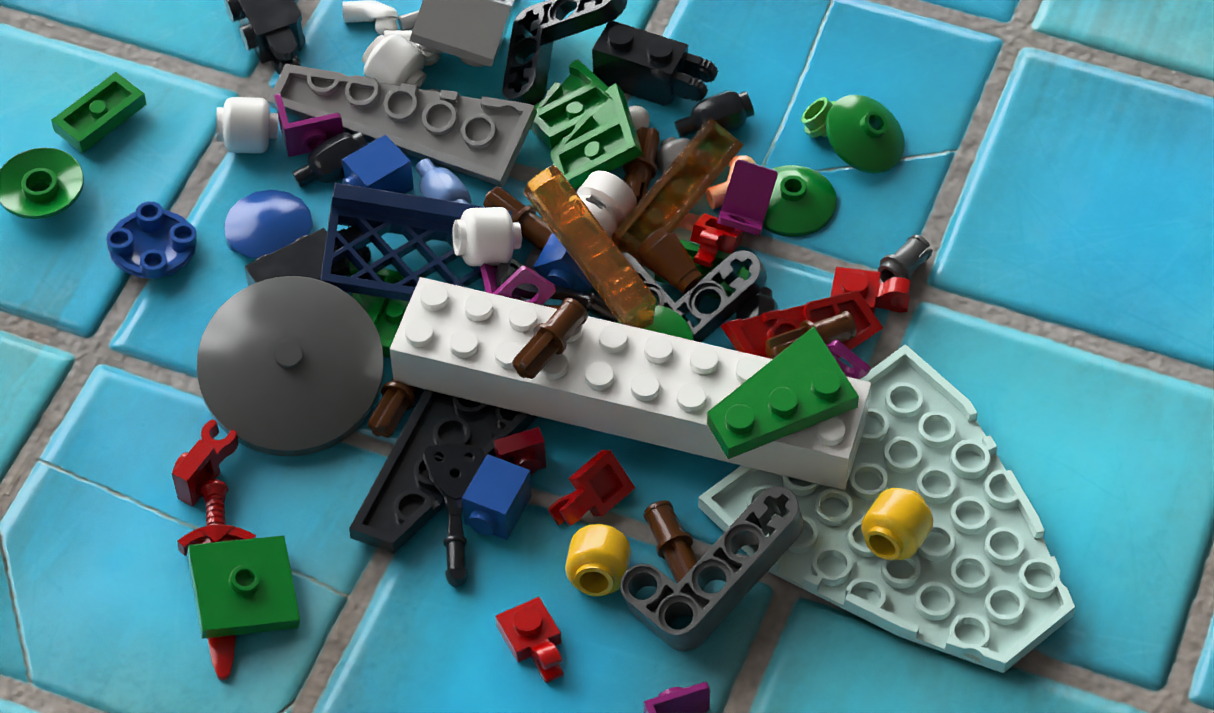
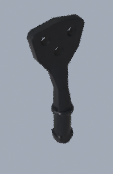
[495,258,628,323]
[423,442,484,588]

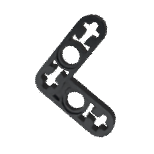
[502,0,627,106]
[600,250,767,342]

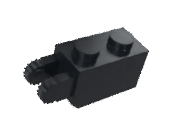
[224,0,306,76]
[592,21,718,106]
[244,225,371,293]

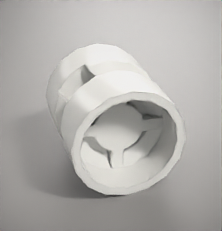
[556,170,637,244]

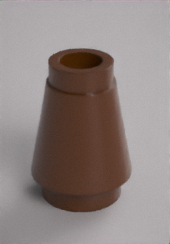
[638,228,704,295]

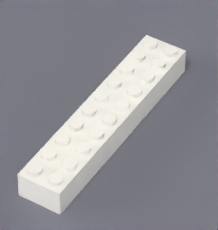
[390,277,871,490]

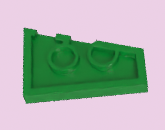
[707,326,859,459]

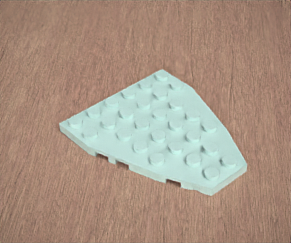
[698,344,1075,673]

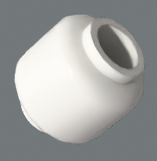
[362,34,427,89]
[216,97,278,153]
[452,207,522,266]

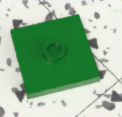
[187,535,300,639]

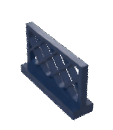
[320,183,513,302]

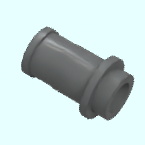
[878,235,933,282]

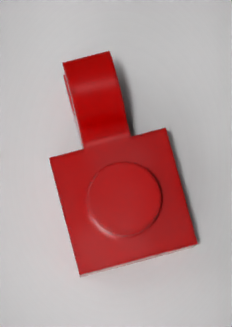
[690,213,744,268]
[830,267,911,315]
[171,419,239,507]
[547,450,635,526]
[495,597,564,683]

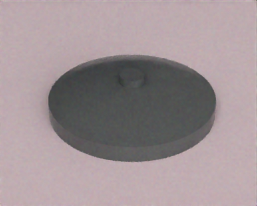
[197,276,384,456]

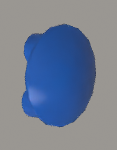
[224,190,313,259]
[106,201,197,279]

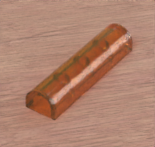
[609,118,744,267]
[524,165,657,329]

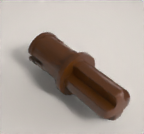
[623,127,660,210]
[483,186,554,252]
[512,298,588,379]
[765,311,857,359]
[368,378,419,438]
[643,500,698,583]

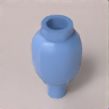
[416,159,472,204]

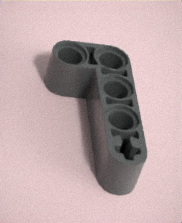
[620,486,804,651]

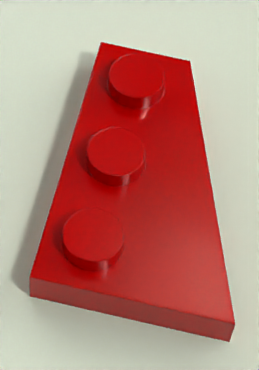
[721,290,883,358]

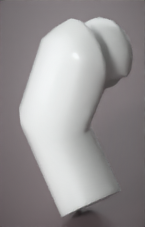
[343,0,399,35]

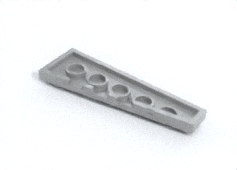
[268,64,537,188]

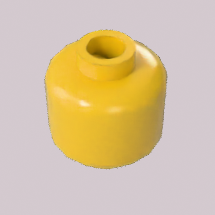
[861,488,934,560]
[565,524,632,596]

